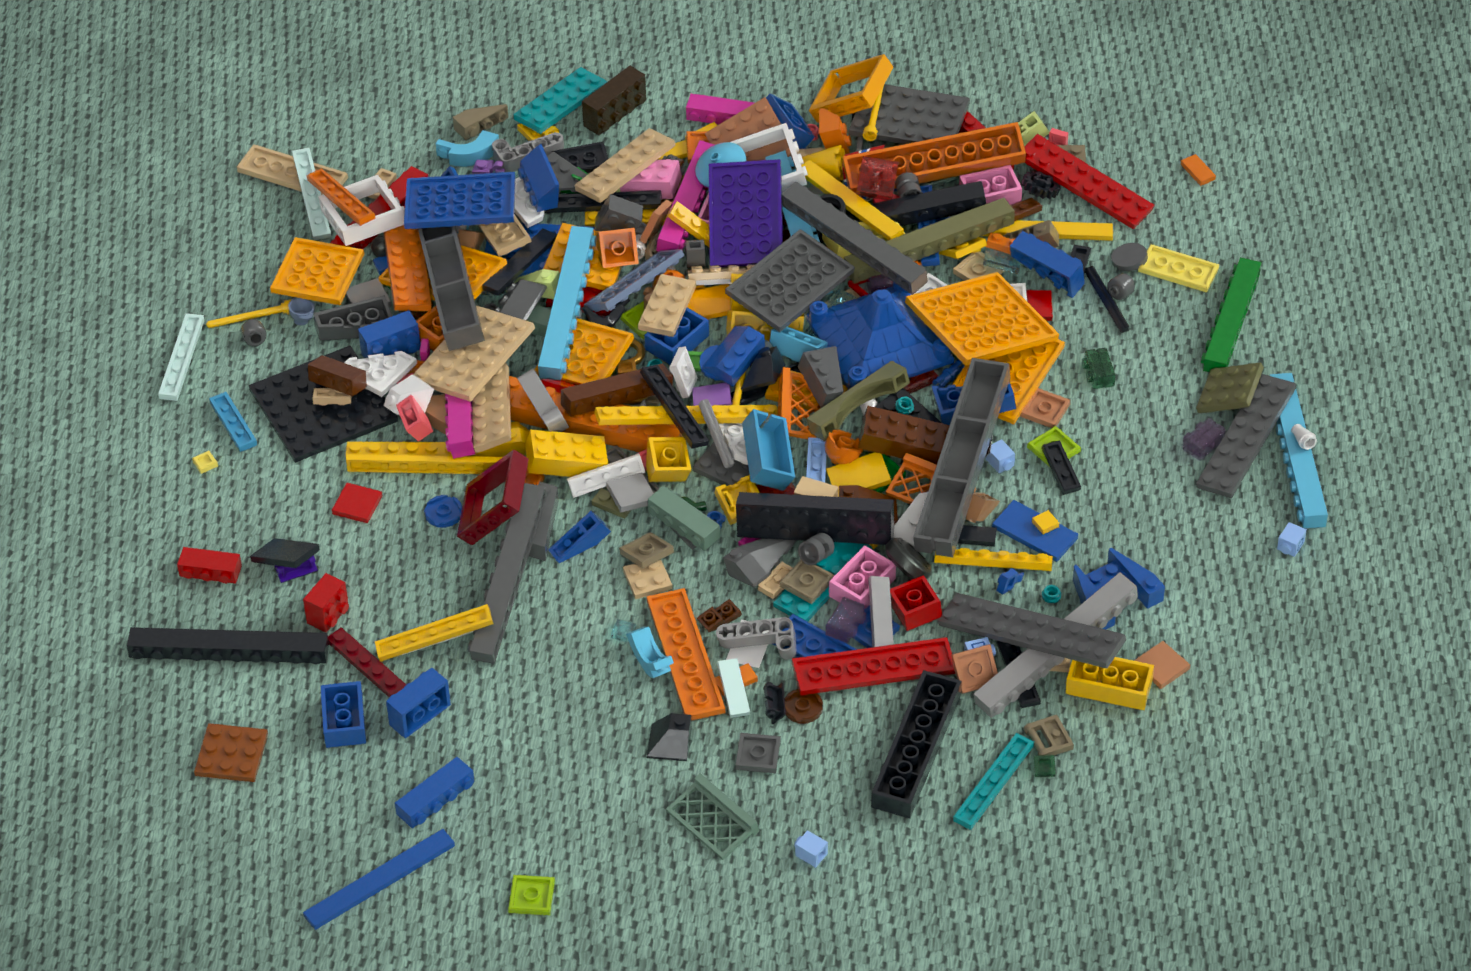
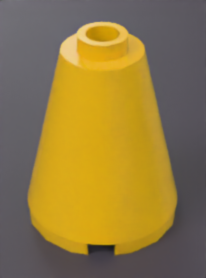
[802,145,845,181]

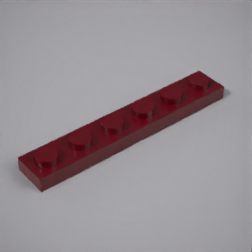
[328,627,406,697]

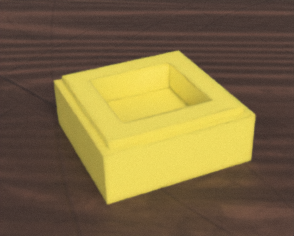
[192,451,218,474]

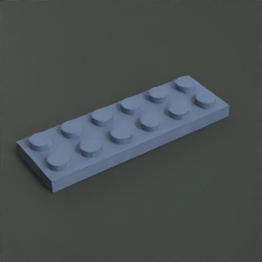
[584,249,685,312]

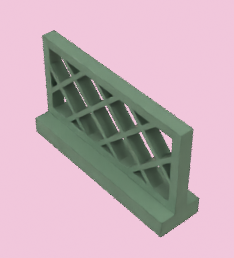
[666,773,759,860]

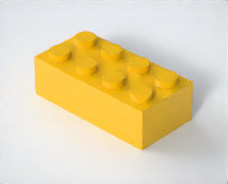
[525,429,608,477]
[1065,657,1154,710]

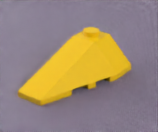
[726,310,804,342]

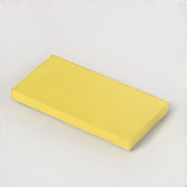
[1138,244,1219,292]

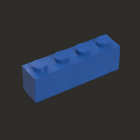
[395,757,474,829]

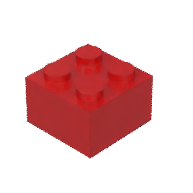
[303,573,349,633]
[890,575,942,631]

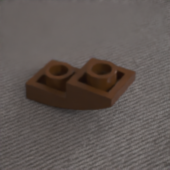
[697,599,742,632]

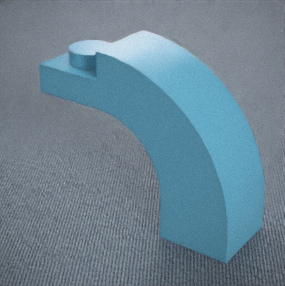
[436,130,499,167]
[626,626,674,678]

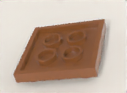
[194,723,268,782]

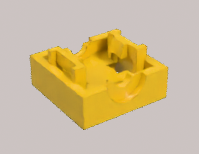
[714,475,759,525]

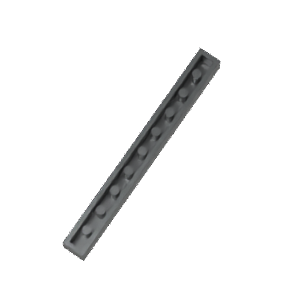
[781,182,928,295]
[468,483,547,664]

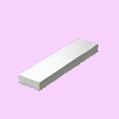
[567,453,645,498]

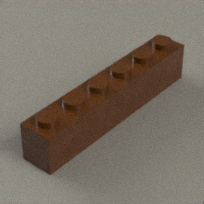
[561,363,673,417]

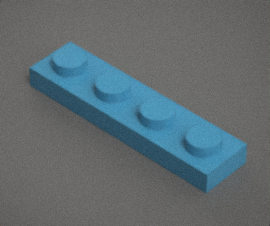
[209,392,257,452]

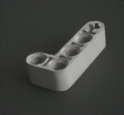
[492,133,564,172]
[517,369,569,432]
[716,617,797,660]

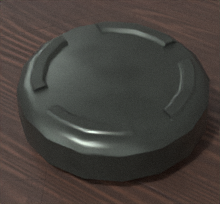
[886,538,932,579]

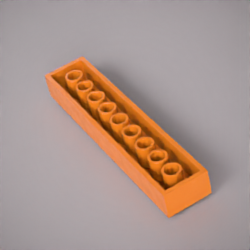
[843,122,1026,196]
[509,376,683,452]

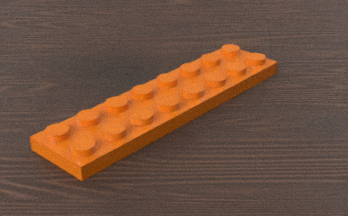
[383,225,432,311]
[647,588,725,720]

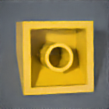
[646,437,691,482]

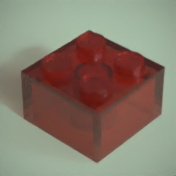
[856,156,898,200]

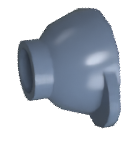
[288,297,315,325]

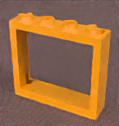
[808,54,893,123]

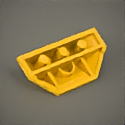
[470,421,530,457]

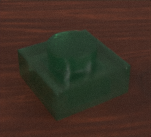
[1033,755,1056,777]

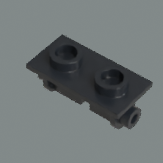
[763,682,786,724]

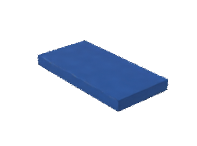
[992,500,1078,562]
[773,614,857,658]

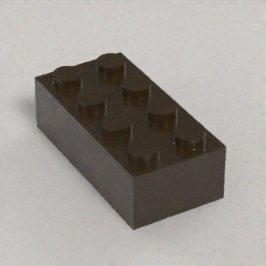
[582,65,646,136]

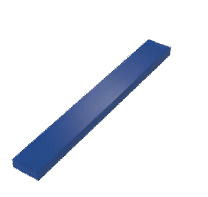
[303,829,455,930]

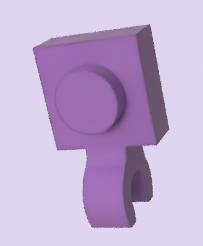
[472,160,505,174]

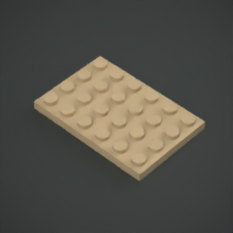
[413,305,535,402]

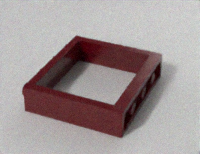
[457,449,529,545]

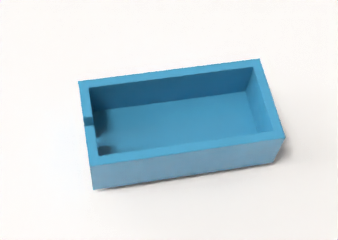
[742,409,795,491]

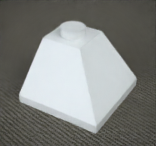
[384,375,434,415]

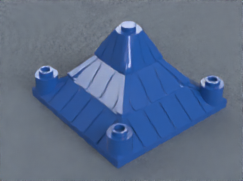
[806,282,954,390]

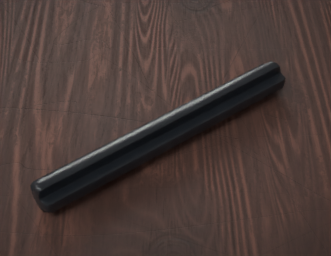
[1085,266,1129,333]

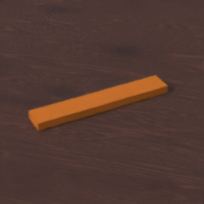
[306,168,376,226]

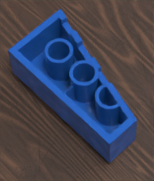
[1010,231,1085,298]
[932,381,1016,425]

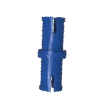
[932,360,965,388]

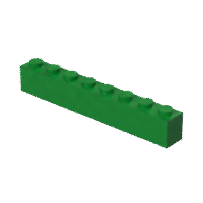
[1201,257,1262,373]

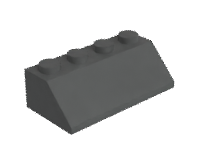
[493,279,547,320]

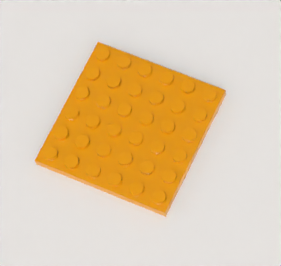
[905,272,1059,366]

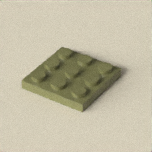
[1196,362,1264,413]

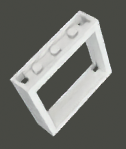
[731,123,808,193]
[318,175,405,246]

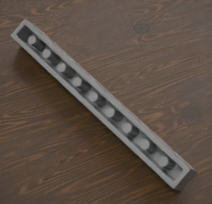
[973,572,1138,718]

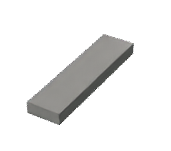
[868,576,894,647]

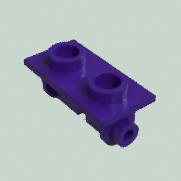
[274,555,318,583]

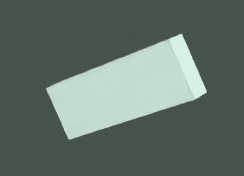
[717,658,750,718]

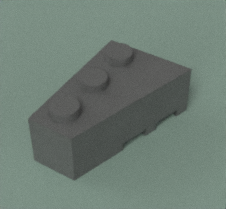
[798,346,843,408]

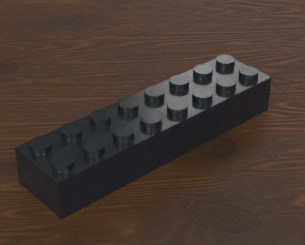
[736,492,894,545]
[871,670,962,819]

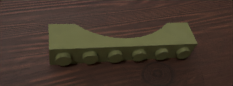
[806,361,910,441]

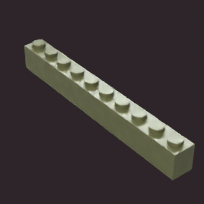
[844,198,1015,284]

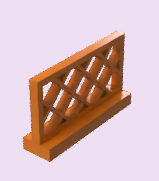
[777,367,821,439]
[886,453,976,504]

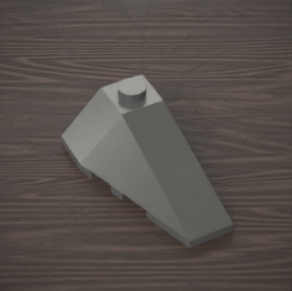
[723,538,797,587]

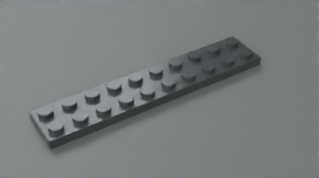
[937,593,1127,669]

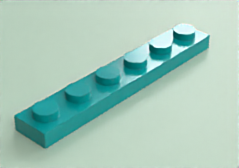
[953,733,1034,830]

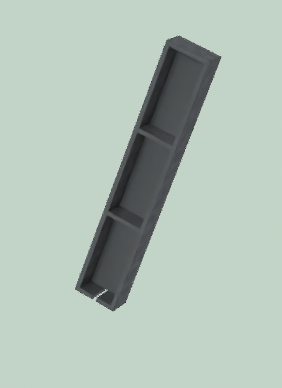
[418,226,485,351]
[913,358,1010,557]

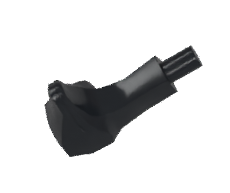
[582,298,630,328]

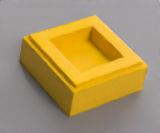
[1032,510,1059,534]

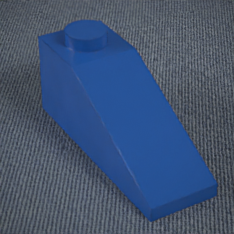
[548,511,611,563]

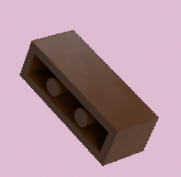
[308,355,367,396]

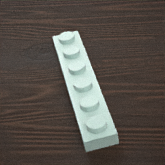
[292,148,331,241]
[158,314,204,401]

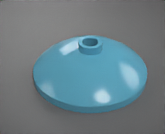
[695,142,746,188]

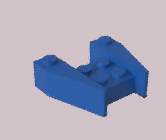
[1073,548,1165,629]

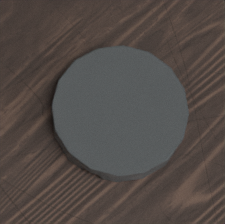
[1111,243,1148,271]

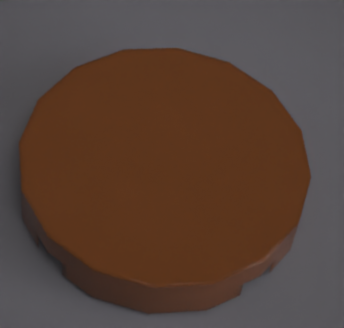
[785,689,823,724]

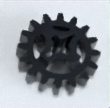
[1022,170,1060,199]

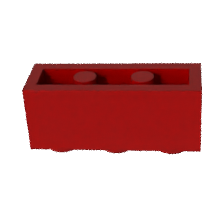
[177,547,242,584]

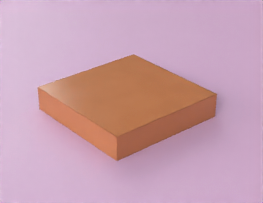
[640,200,673,244]
[1020,388,1071,428]
[1134,641,1191,689]
[951,644,998,694]

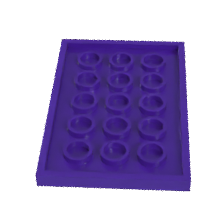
[709,159,783,268]

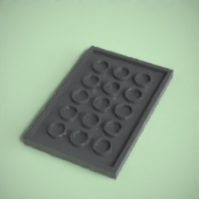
[849,84,970,144]
[725,229,855,332]

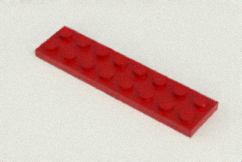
[1024,134,1154,229]
[792,637,956,696]

